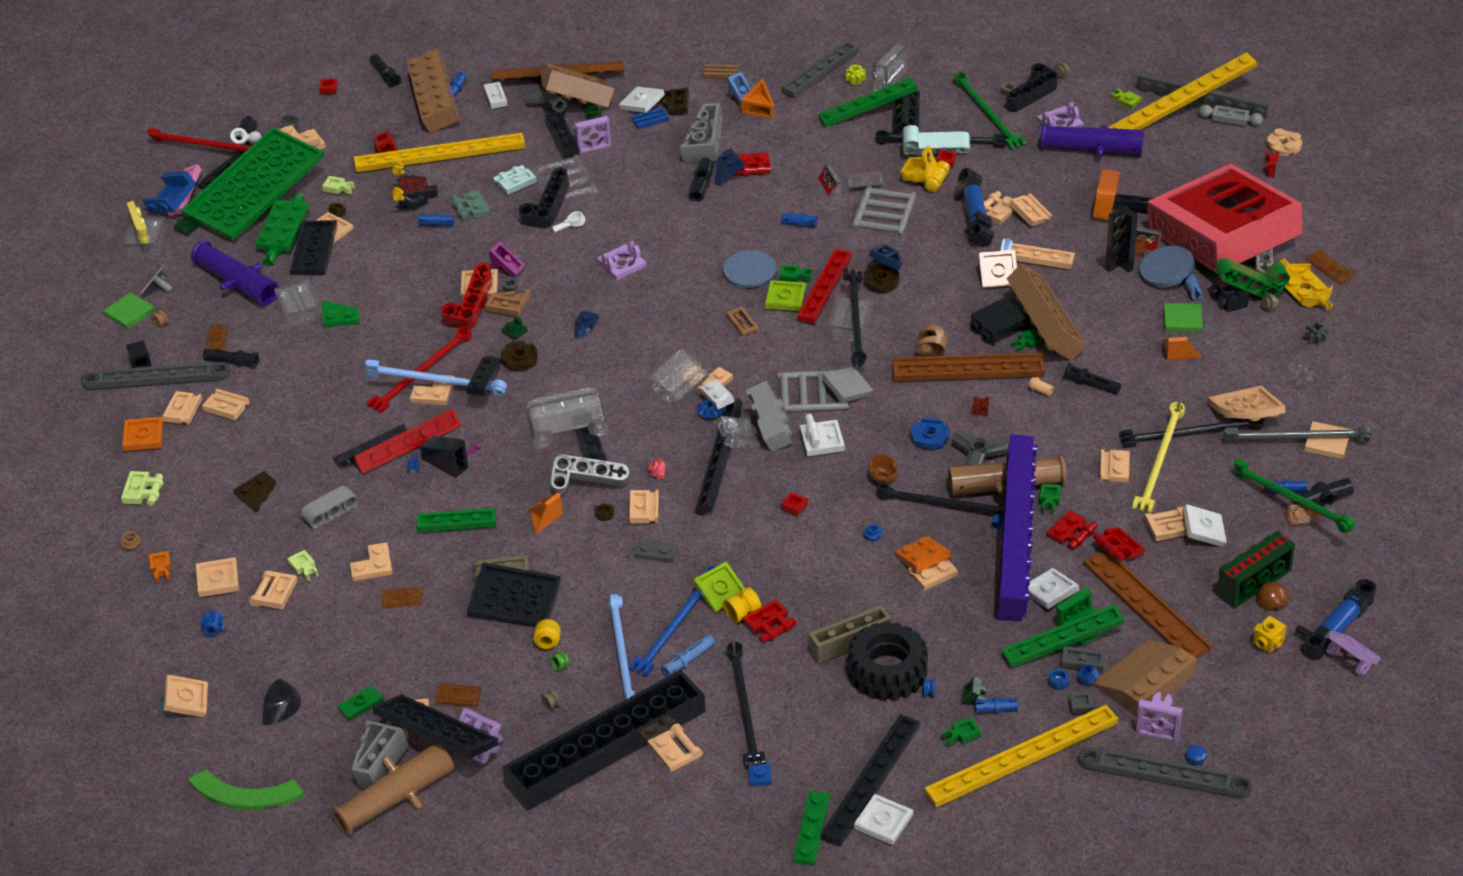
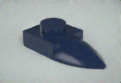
[574,311,599,340]

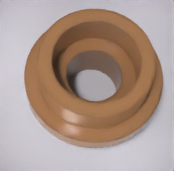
[121,532,141,550]

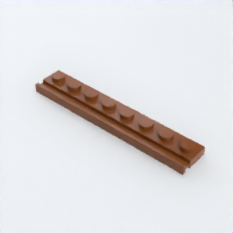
[492,60,625,81]
[893,353,1045,381]
[1083,549,1212,658]

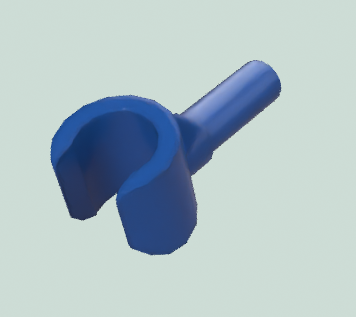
[407,453,419,472]
[991,514,1003,530]

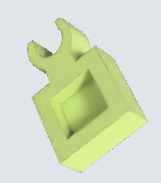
[322,176,355,194]
[287,550,318,581]

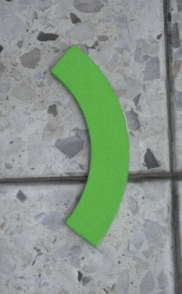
[188,769,305,810]

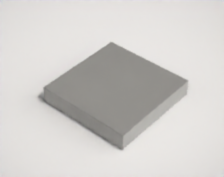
[822,366,874,402]

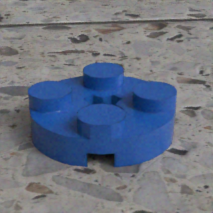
[911,418,949,449]

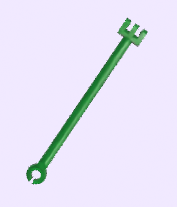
[954,72,1026,150]
[1234,459,1355,533]

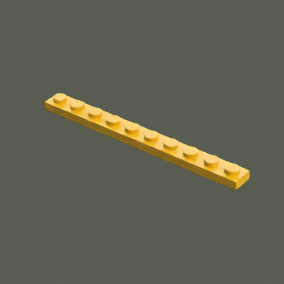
[1108,52,1257,130]
[354,133,525,172]
[924,705,1118,808]

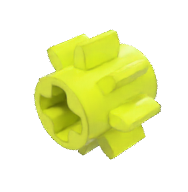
[846,65,865,84]

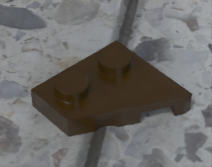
[660,87,689,115]

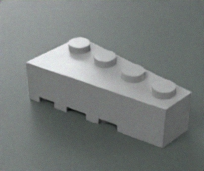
[680,103,723,163]

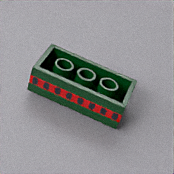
[1217,530,1295,609]

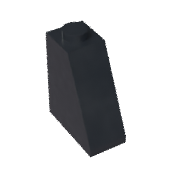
[420,436,469,478]

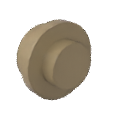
[1053,62,1070,79]
[1261,294,1278,312]

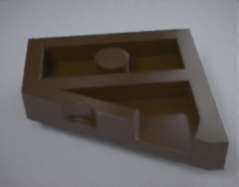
[233,471,276,513]

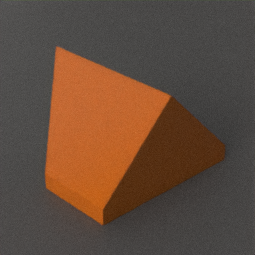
[741,78,774,119]
[1162,337,1203,361]
[528,492,563,535]

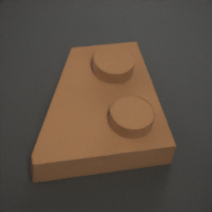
[485,289,532,317]

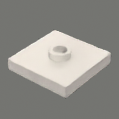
[619,87,665,113]
[1183,504,1227,547]
[1028,568,1079,609]
[854,794,913,845]

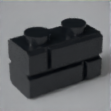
[1210,276,1249,312]

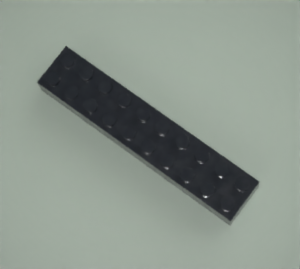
[502,670,706,810]

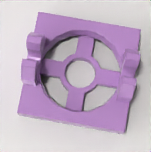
[1037,102,1084,127]
[572,116,611,153]
[597,241,646,280]
[1326,631,1381,675]
[1136,692,1182,742]
[459,708,503,764]

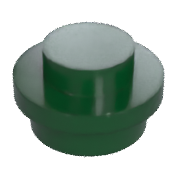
[585,105,602,120]

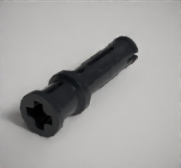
[370,54,401,87]
[203,348,260,368]
[1063,363,1122,395]

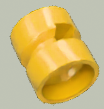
[723,587,761,623]

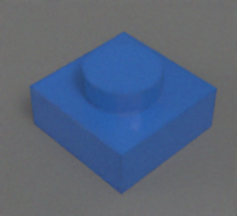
[748,764,772,787]

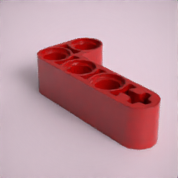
[441,263,493,329]

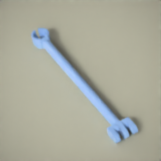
[365,360,507,396]
[608,594,635,700]

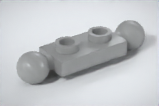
[1199,105,1263,127]

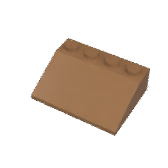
[540,62,614,108]
[1092,640,1197,717]

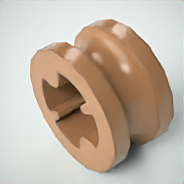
[151,310,168,328]

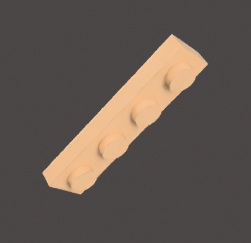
[1011,243,1075,270]

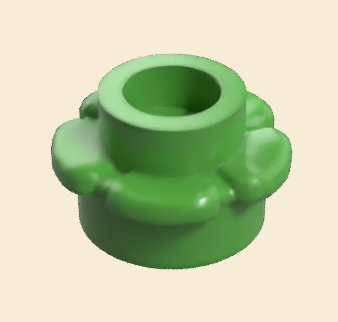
[550,651,569,671]

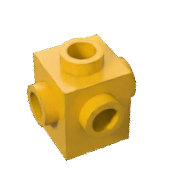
[1253,615,1287,653]

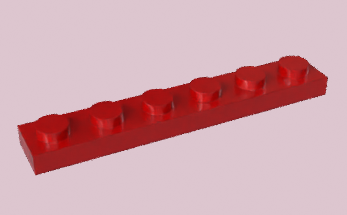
[797,249,852,325]
[353,408,461,474]

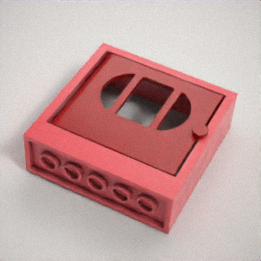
[1147,164,1302,273]

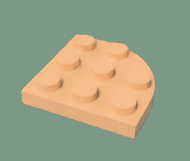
[1208,386,1286,421]

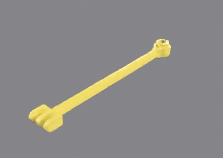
[1132,402,1185,513]

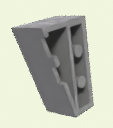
[352,720,409,789]

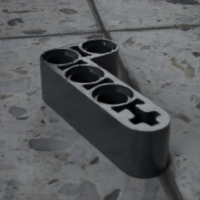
[1006,63,1058,112]
[518,167,570,228]

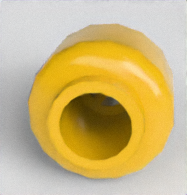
[533,619,561,650]

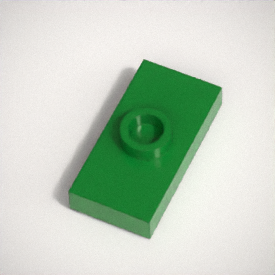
[337,685,384,722]

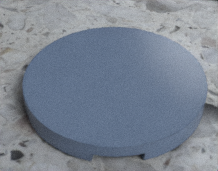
[1140,246,1195,288]
[723,250,777,289]

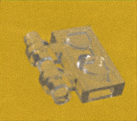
[716,416,759,450]

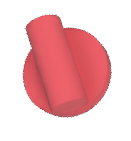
[648,459,665,479]

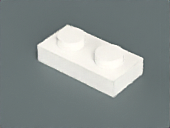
[484,82,508,109]
[700,379,734,409]

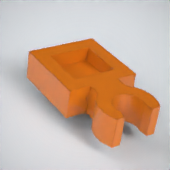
[149,551,172,583]

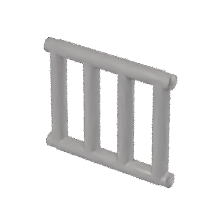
[852,186,917,235]
[777,370,849,412]

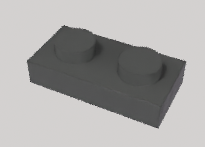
[634,540,678,563]
[1061,646,1106,672]

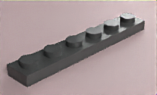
[781,41,859,98]

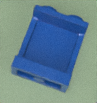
[143,171,197,213]

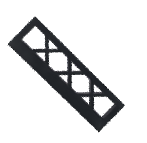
[892,91,920,134]
[1105,206,1138,272]

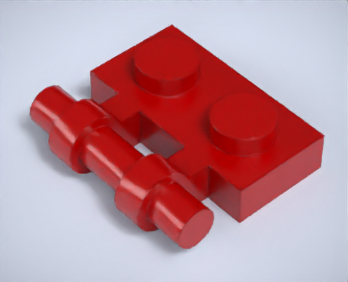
[736,152,771,177]
[1046,510,1098,550]
[1093,527,1145,562]
[743,599,797,643]

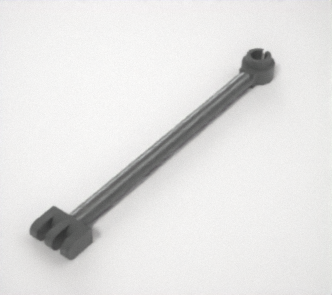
[1223,426,1373,444]

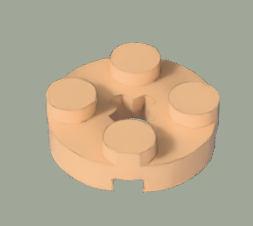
[1267,128,1302,156]

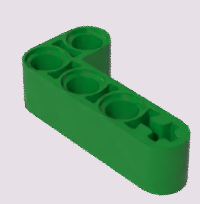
[1215,258,1290,298]

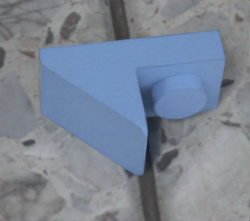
[727,72,751,106]

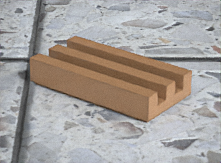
[704,64,738,79]
[726,307,759,337]

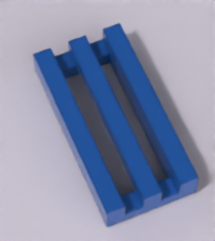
[632,107,669,129]

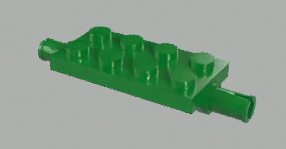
[255,193,310,266]

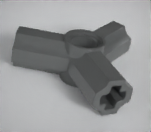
[526,89,567,112]
[952,429,1008,465]

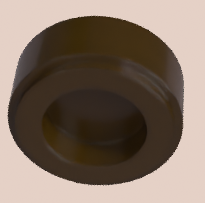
[328,203,346,216]
[595,504,614,521]

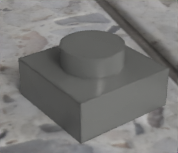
[1069,691,1094,714]

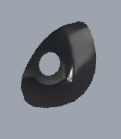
[262,679,301,725]

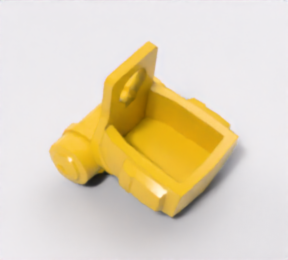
[901,146,950,193]

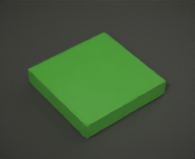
[103,292,155,330]
[1164,303,1203,332]

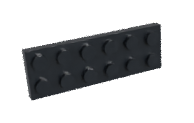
[373,694,498,758]

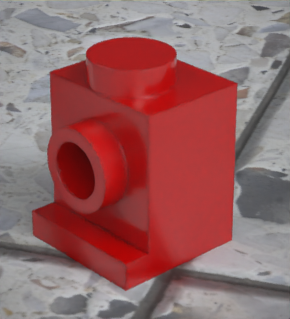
[374,130,397,153]

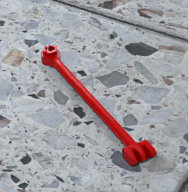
[147,128,252,152]
[367,326,472,414]

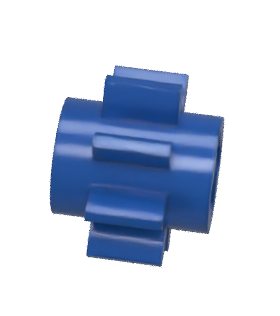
[199,611,226,636]

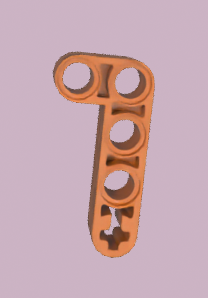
[1093,169,1120,221]

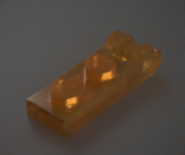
[1305,249,1355,285]

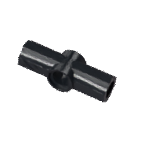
[689,158,714,202]
[1293,478,1354,511]

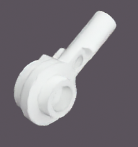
[552,211,586,233]

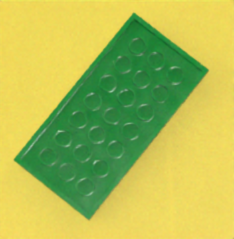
[181,127,325,241]

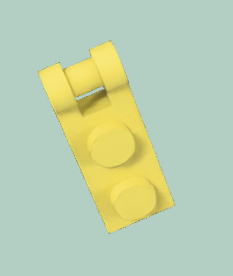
[127,201,149,244]

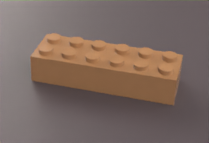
[407,48,460,133]
[1006,263,1087,360]

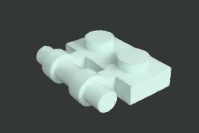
[492,165,537,195]

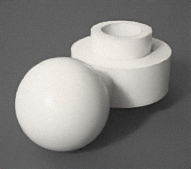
[230,128,262,145]

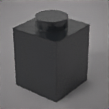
[126,340,152,368]

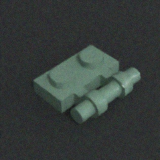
[451,190,490,220]

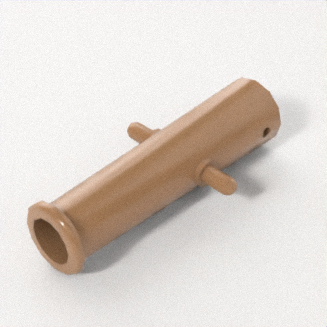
[948,455,1067,497]
[331,743,454,835]

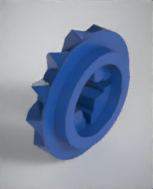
[697,399,727,418]

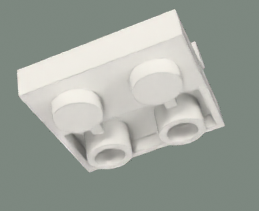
[800,414,845,456]

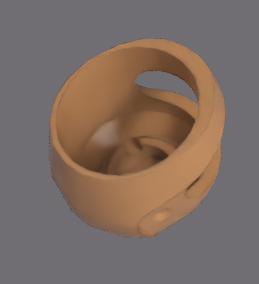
[915,324,948,357]

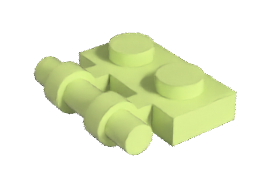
[121,471,163,506]

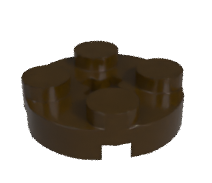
[864,264,900,294]
[501,340,538,372]

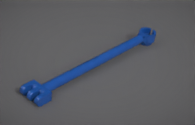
[629,565,716,677]

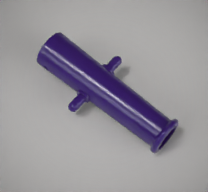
[1040,123,1144,157]
[191,240,280,306]

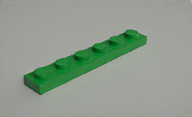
[819,77,918,128]
[1002,604,1124,668]

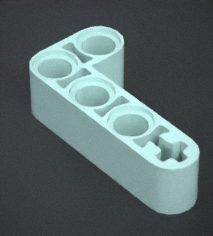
[903,125,970,155]

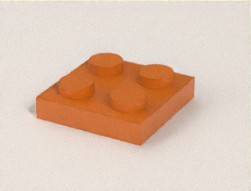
[122,417,164,451]
[895,536,951,573]

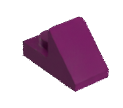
[489,240,525,278]

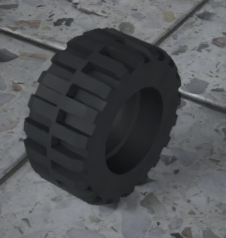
[848,622,928,701]

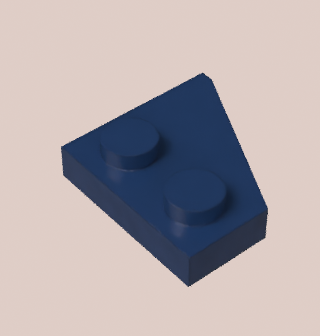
[715,148,745,186]
[869,244,902,271]

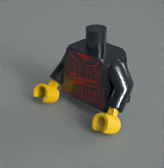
[392,161,438,209]

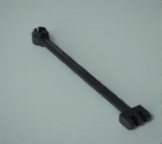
[875,130,1005,148]
[843,268,867,367]
[1119,417,1265,448]
[876,483,1003,515]
[726,642,766,769]

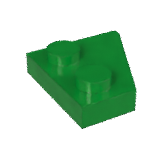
[322,301,360,328]

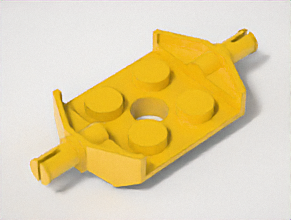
[1280,258,1333,310]

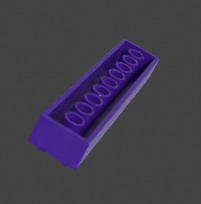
[997,434,1037,622]

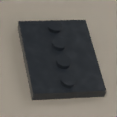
[467,562,561,627]

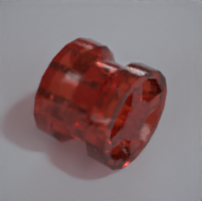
[973,396,989,416]

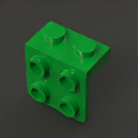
[1055,587,1109,645]

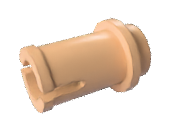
[1028,377,1054,397]

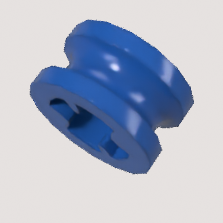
[924,678,935,697]

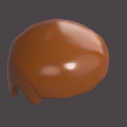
[868,454,898,484]
[1255,582,1289,611]

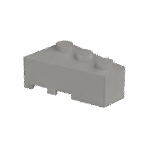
[746,381,793,451]

